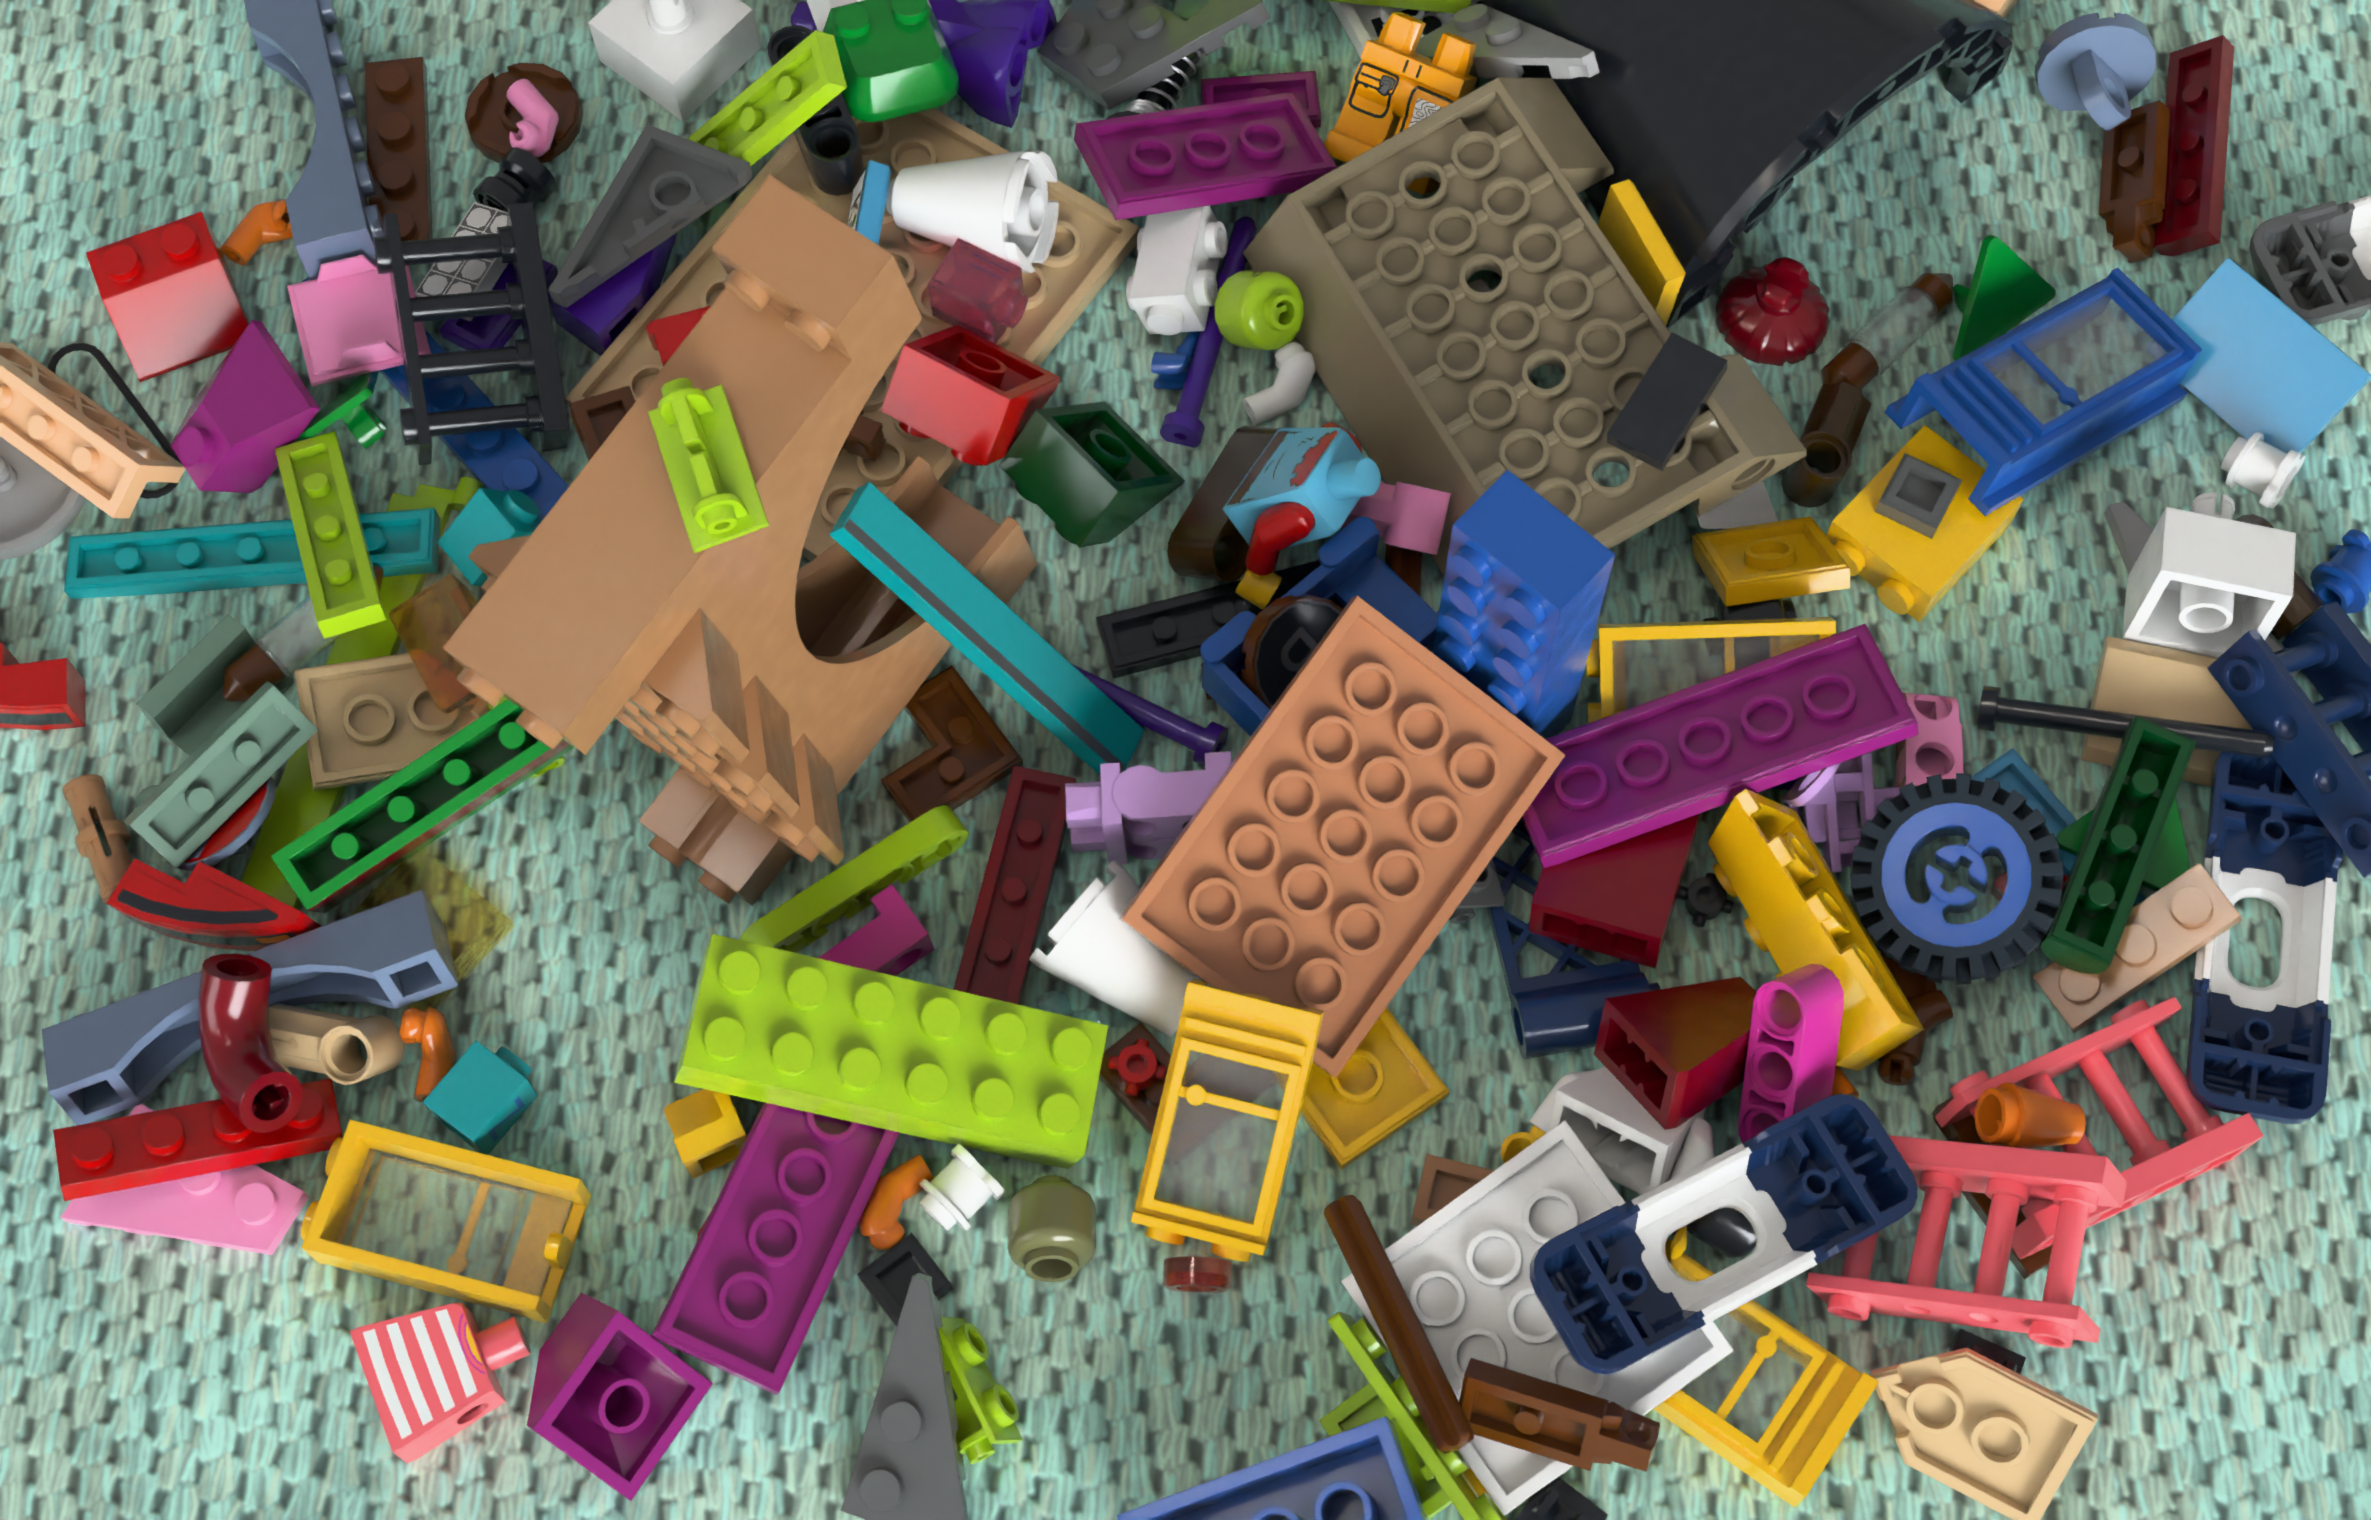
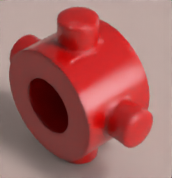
[1108,1038,1166,1096]

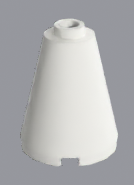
[886,150,1059,273]
[1029,859,1210,1037]

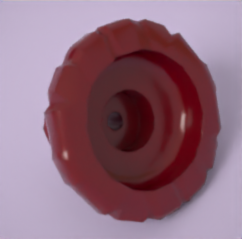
[1716,257,1830,366]

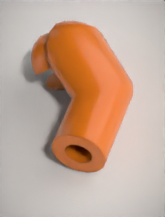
[221,199,293,266]
[399,1006,456,1102]
[858,1154,934,1251]

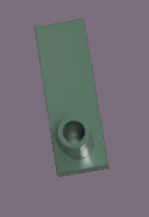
[124,681,319,869]

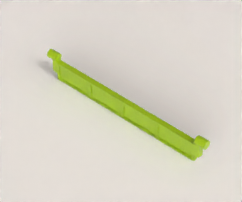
[241,477,483,910]

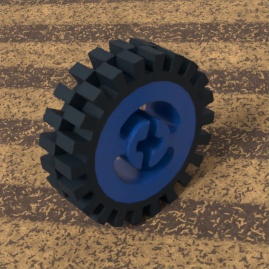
[1850,773,2064,985]

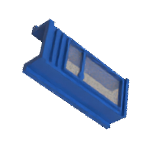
[1884,267,2202,516]

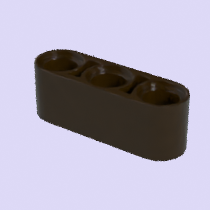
[1167,426,1281,582]

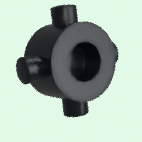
[1677,873,1734,927]

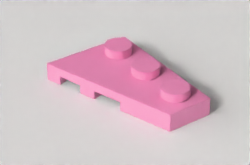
[60,1104,310,1255]

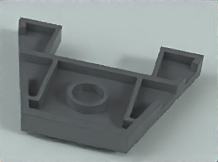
[1037,0,1270,110]

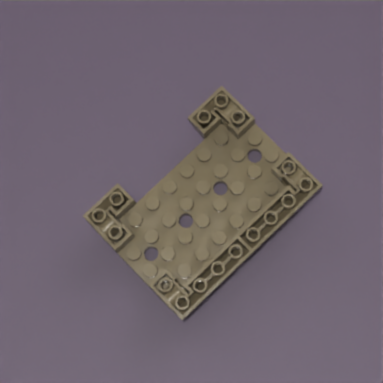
[1243,77,1807,577]

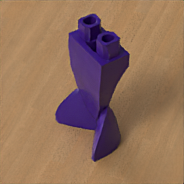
[790,0,1057,128]

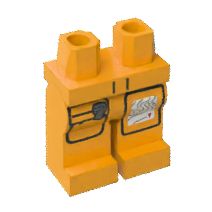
[1324,12,1477,195]

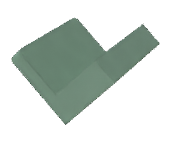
[136,614,294,756]

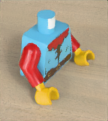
[1223,422,1381,609]

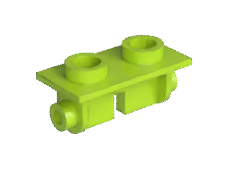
[648,378,770,553]
[939,1317,1023,1464]

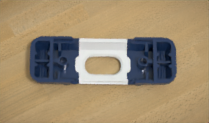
[2186,752,2343,1124]
[1530,1094,1918,1375]

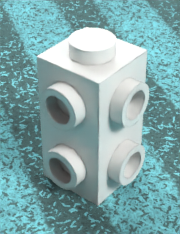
[1126,206,1228,335]

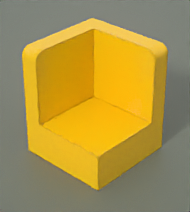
[664,1089,748,1179]

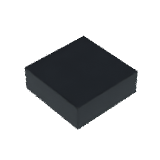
[857,1233,953,1328]

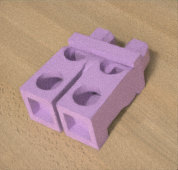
[1065,751,1232,865]

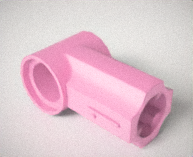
[1341,481,1451,555]

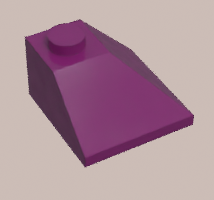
[170,320,320,493]
[527,1293,713,1501]

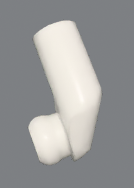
[1242,342,1316,426]

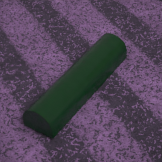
[2041,715,2197,974]

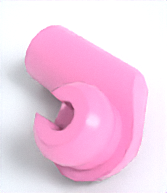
[506,79,559,158]

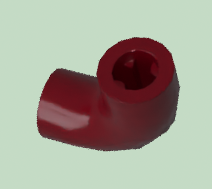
[198,953,303,1133]

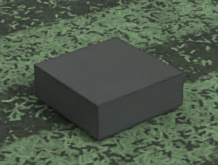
[1875,453,1962,539]

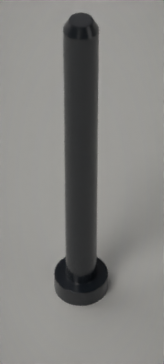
[1978,685,2275,757]

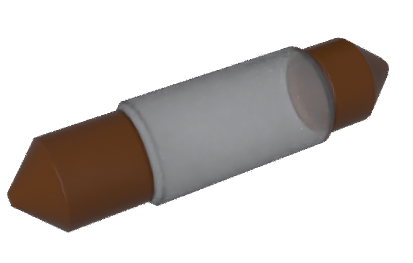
[1821,273,1953,389]
[223,566,383,702]

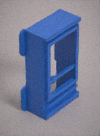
[1200,516,1439,737]

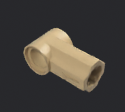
[269,1004,405,1085]

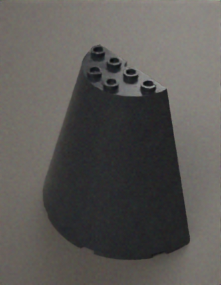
[1481,0,2013,329]

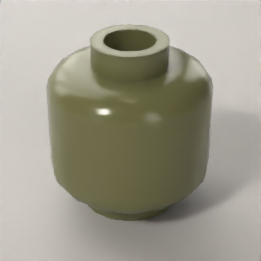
[1007,1175,1096,1282]

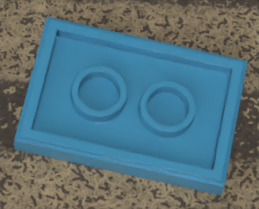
[2143,257,2371,454]

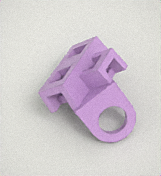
[1782,753,1901,873]

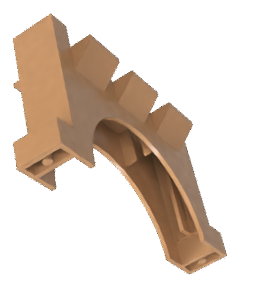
[442,175,1038,906]

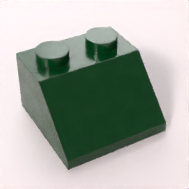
[999,401,1185,548]

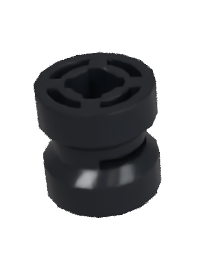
[473,147,557,212]

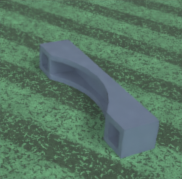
[244,0,384,280]
[42,889,459,1125]

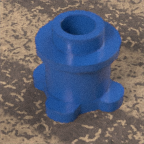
[2310,529,2371,613]

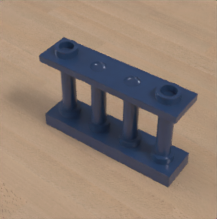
[2207,601,2371,878]

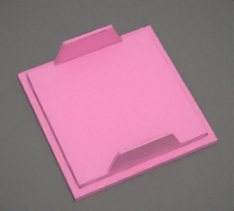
[287,254,431,386]

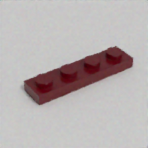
[2154,35,2235,257]
[953,765,1077,1005]

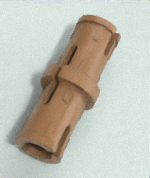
[62,774,132,903]

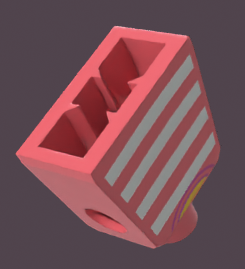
[350,1303,531,1463]

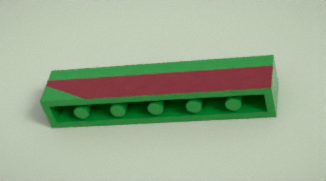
[271,699,617,913]

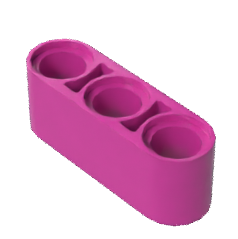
[1738,964,1844,1143]

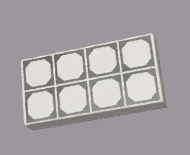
[414,202,508,321]

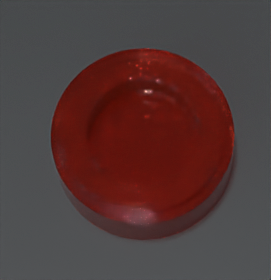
[1163,1256,1232,1293]

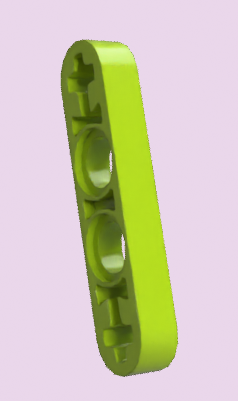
[739,805,969,953]

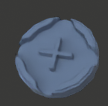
[2035,13,2156,131]

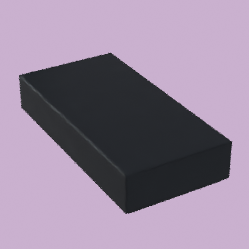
[1607,332,1727,471]

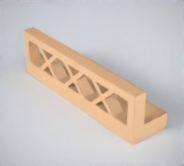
[0,342,185,519]

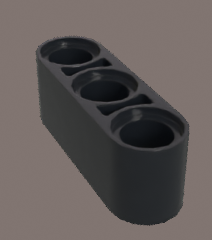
[767,25,864,196]

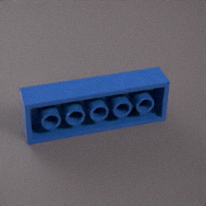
[1433,470,1615,739]

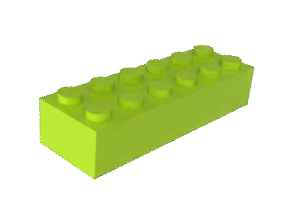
[674,934,1108,1169]

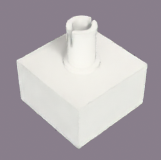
[588,0,761,122]
[2122,492,2296,658]

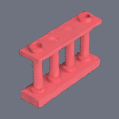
[1935,997,2264,1260]
[1806,1135,2127,1348]

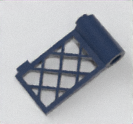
[1487,817,1661,1059]

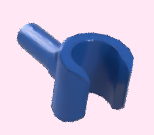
[1151,331,1200,390]

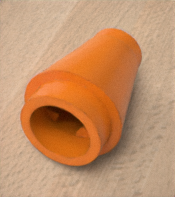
[1975,1082,2086,1149]

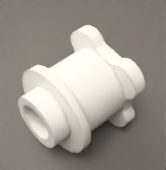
[2221,431,2305,509]
[919,1143,1005,1231]

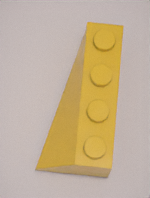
[1708,789,1925,1071]

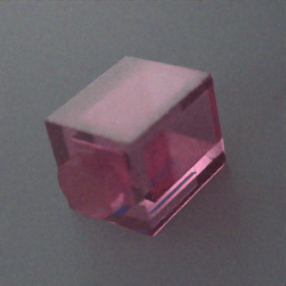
[927,238,1028,344]

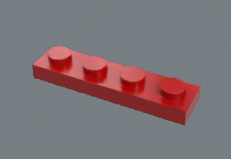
[53,1078,343,1201]

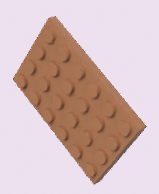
[1119,596,1565,1078]

